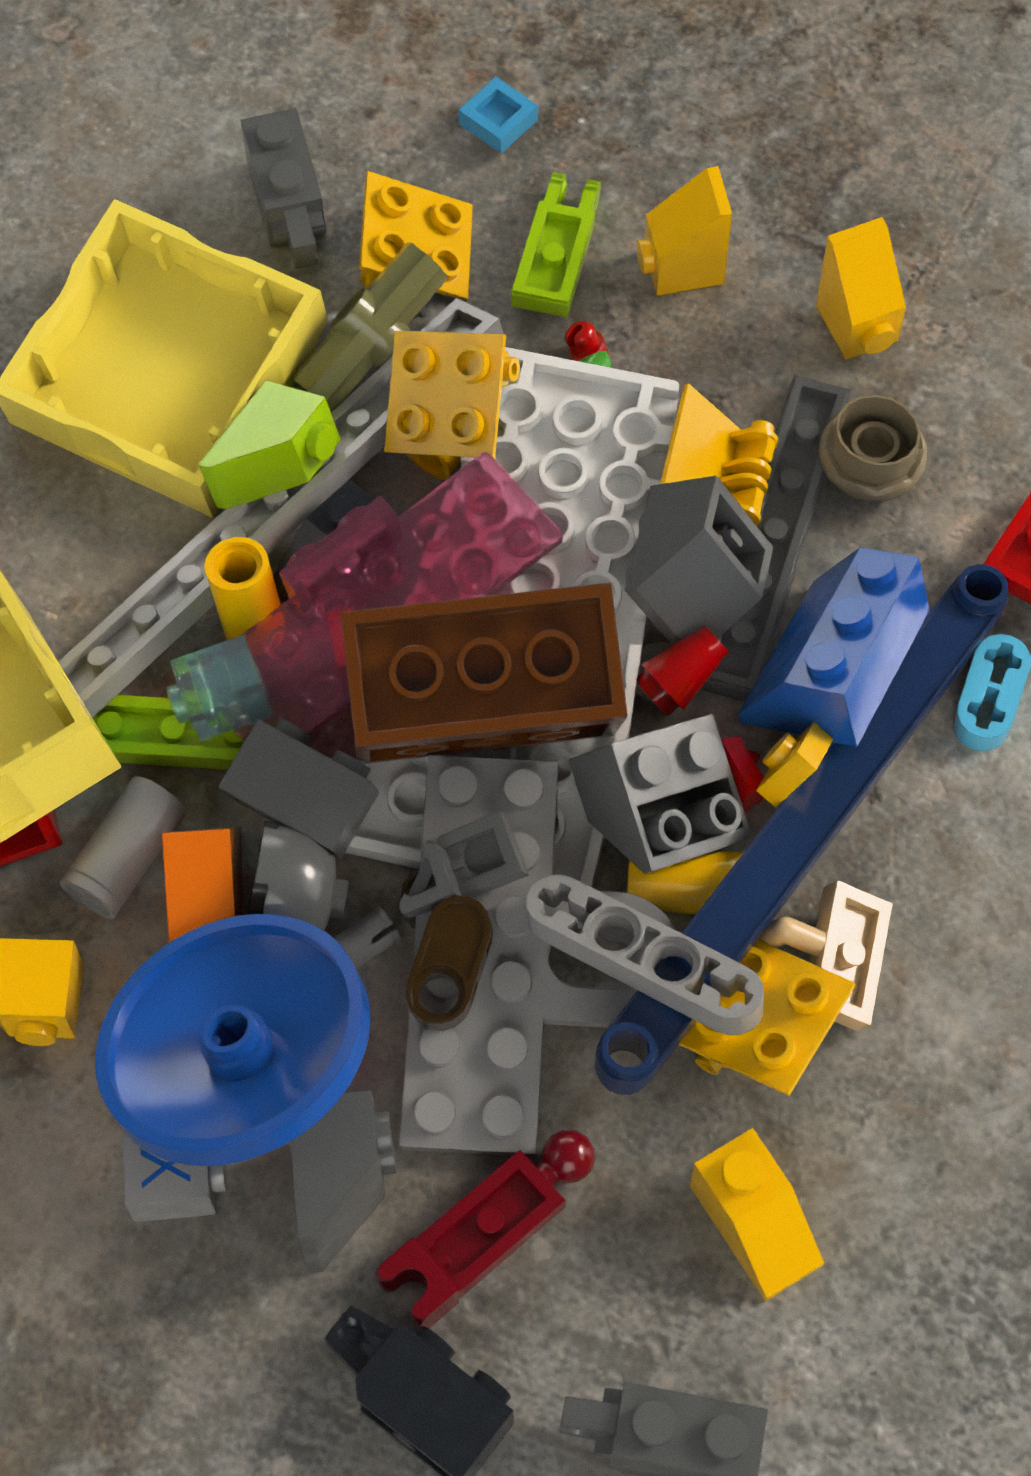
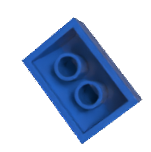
[738,547,930,747]

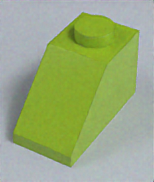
[198,381,341,509]

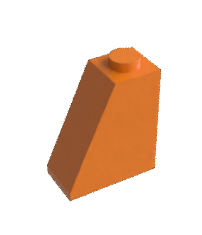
[162,827,243,943]

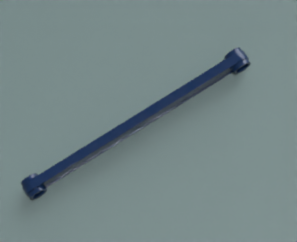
[595,564,1009,1095]

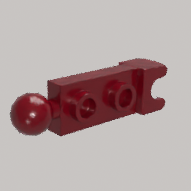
[375,1130,596,1331]

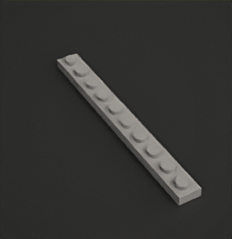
[58,298,504,718]

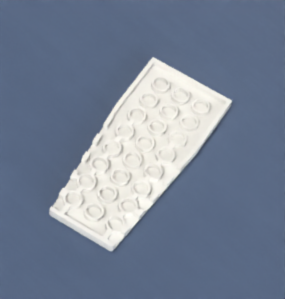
[345,347,679,888]

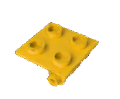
[359,171,473,302]
[384,331,520,459]
[660,383,778,526]
[679,940,856,1096]

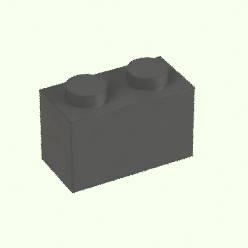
[218,719,379,860]

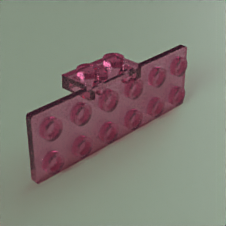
[191,452,563,743]

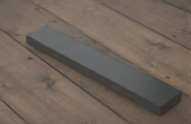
[701,375,851,702]

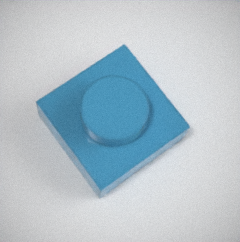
[458,76,538,154]

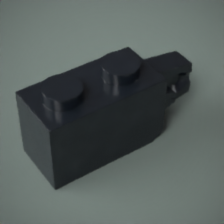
[325,1305,514,1476]

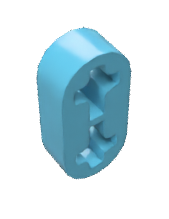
[953,634,1031,751]

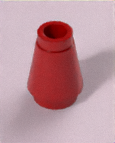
[637,625,729,717]

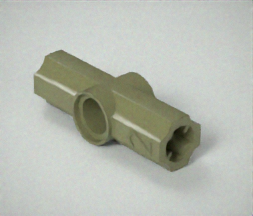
[291,242,449,412]

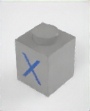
[122,1136,227,1222]

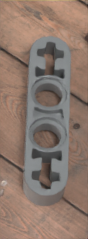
[526,874,764,1035]

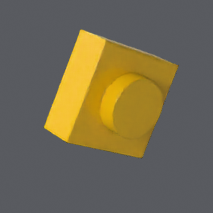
[756,722,833,808]

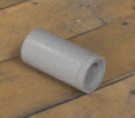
[59,776,187,919]

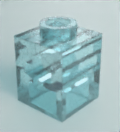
[167,635,274,741]

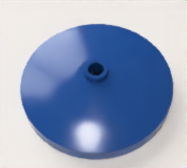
[95,914,371,1166]

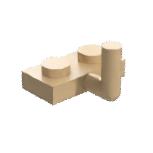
[758,880,892,1031]

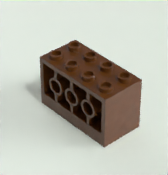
[340,583,628,764]

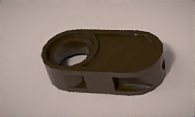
[406,895,493,1031]

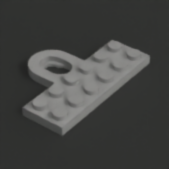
[399,755,675,1158]

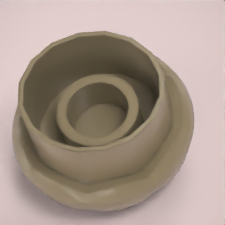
[819,395,928,502]

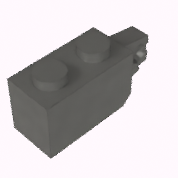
[240,108,326,269]
[560,1382,768,1476]

